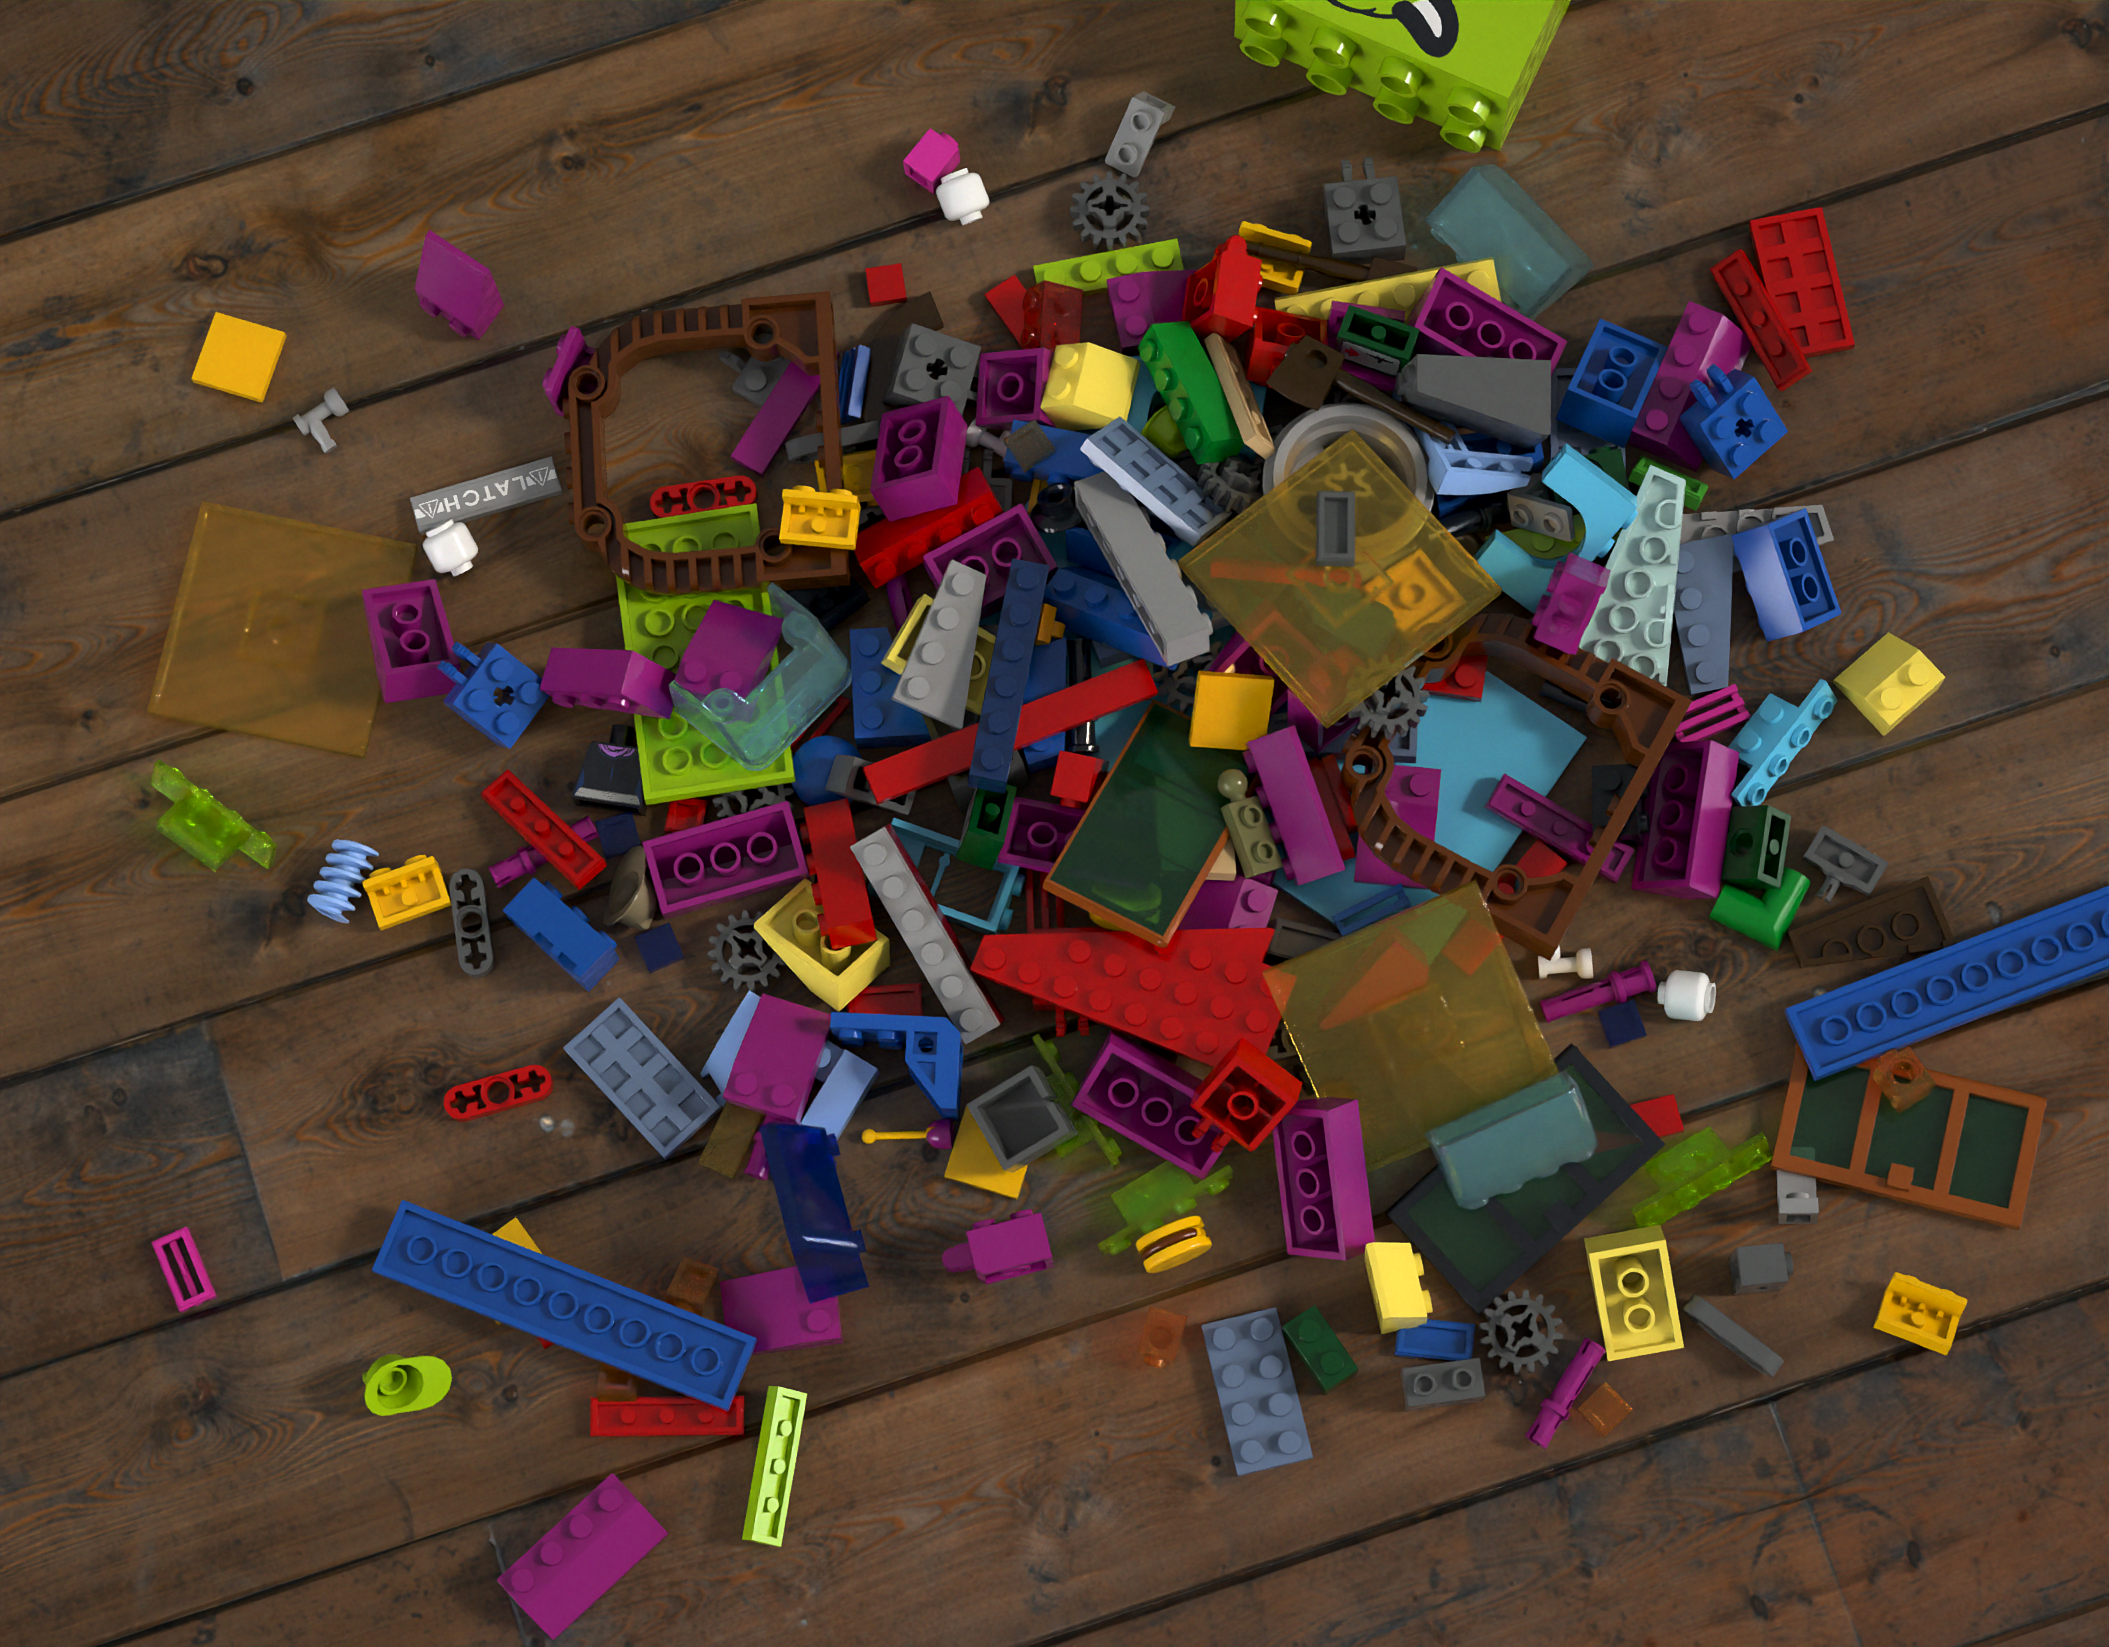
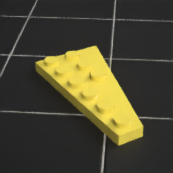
[1274,257,1501,354]

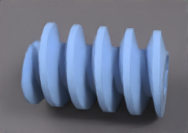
[307,839,379,923]

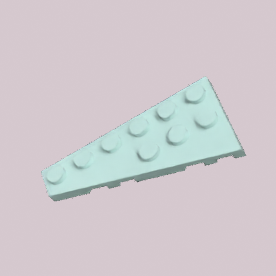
[1579,465,1686,687]

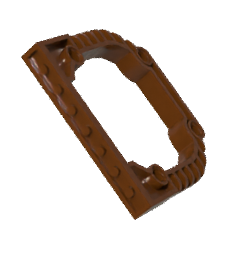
[563,291,850,596]
[1340,612,1692,961]

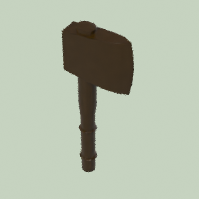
[1245,240,1418,283]
[1266,335,1456,445]

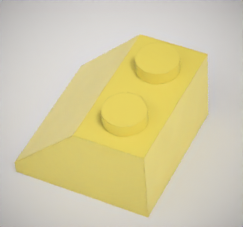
[1040,342,1141,431]
[1833,632,1945,736]
[1364,1242,1433,1334]

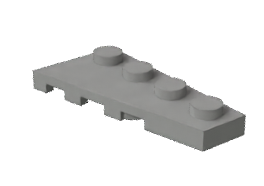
[1680,505,1834,573]
[891,560,987,730]

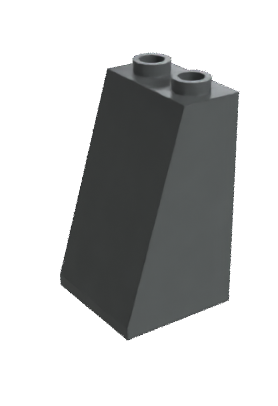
[1395,354,1551,449]

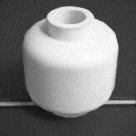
[936,168,990,226]
[423,519,478,576]
[1658,970,1716,1021]

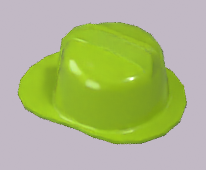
[1141,405,1188,459]
[362,1354,452,1416]

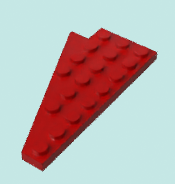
[970,927,1297,1068]

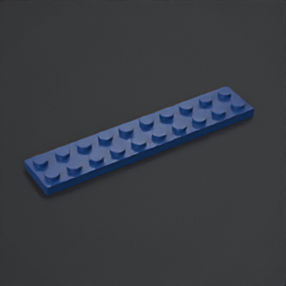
[1784,886,2109,1081]
[372,1200,758,1412]

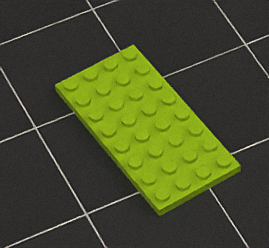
[616,503,796,805]

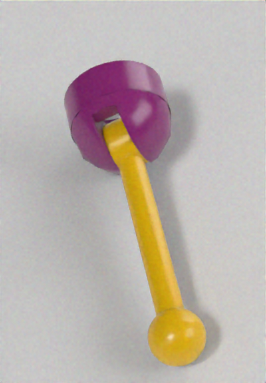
[861,1119,954,1149]

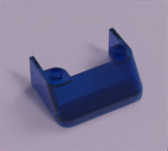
[759,1121,870,1304]

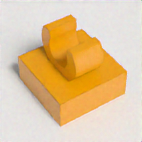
[1034,603,1066,646]

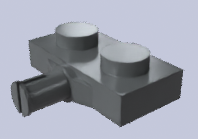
[1802,825,1889,903]

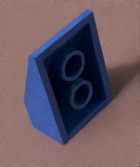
[1556,319,1668,448]

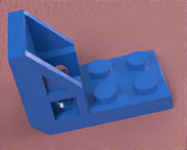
[830,1012,964,1121]

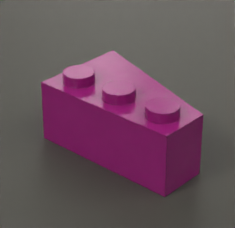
[539,647,676,720]

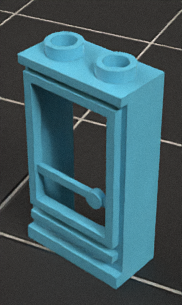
[867,818,1026,935]

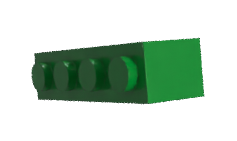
[1137,321,1245,464]

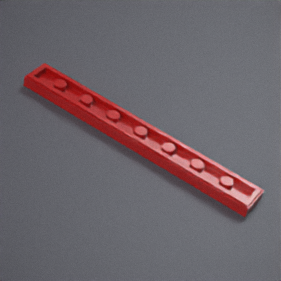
[863,659,1158,805]

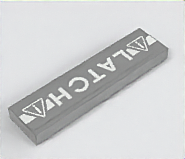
[410,456,563,535]

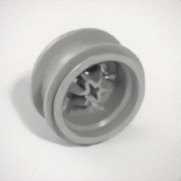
[1261,403,1435,584]

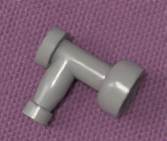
[293,387,350,454]

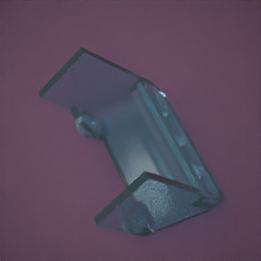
[668,582,852,771]

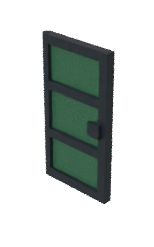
[1385,1043,1666,1315]

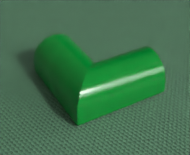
[1709,867,1811,951]

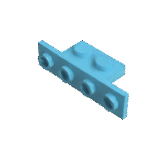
[1728,679,1838,806]

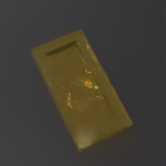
[698,1102,764,1180]

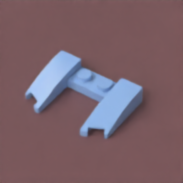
[1392,390,1533,495]
[700,990,879,1154]

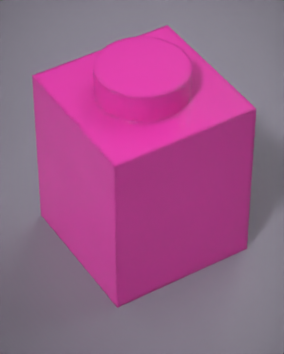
[903,128,961,194]

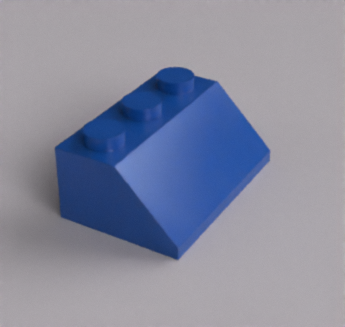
[1731,508,1842,642]

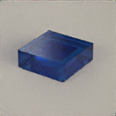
[595,811,642,860]
[634,923,685,974]
[1597,1000,1647,1049]

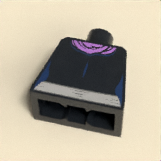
[572,724,647,816]

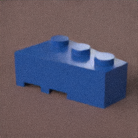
[849,627,931,749]

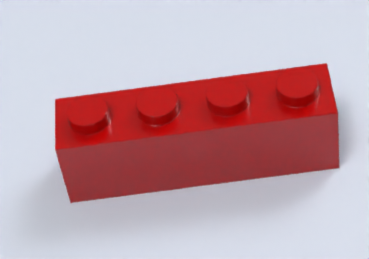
[854,466,1004,589]
[799,798,877,950]

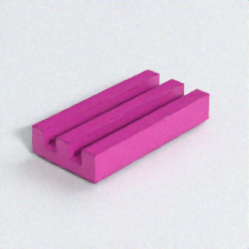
[1674,684,1751,742]
[151,1226,217,1313]

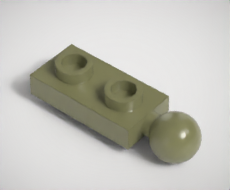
[1217,769,1283,879]

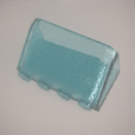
[1425,164,1593,321]
[1425,1070,1599,1210]

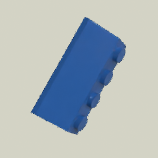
[1042,566,1213,670]

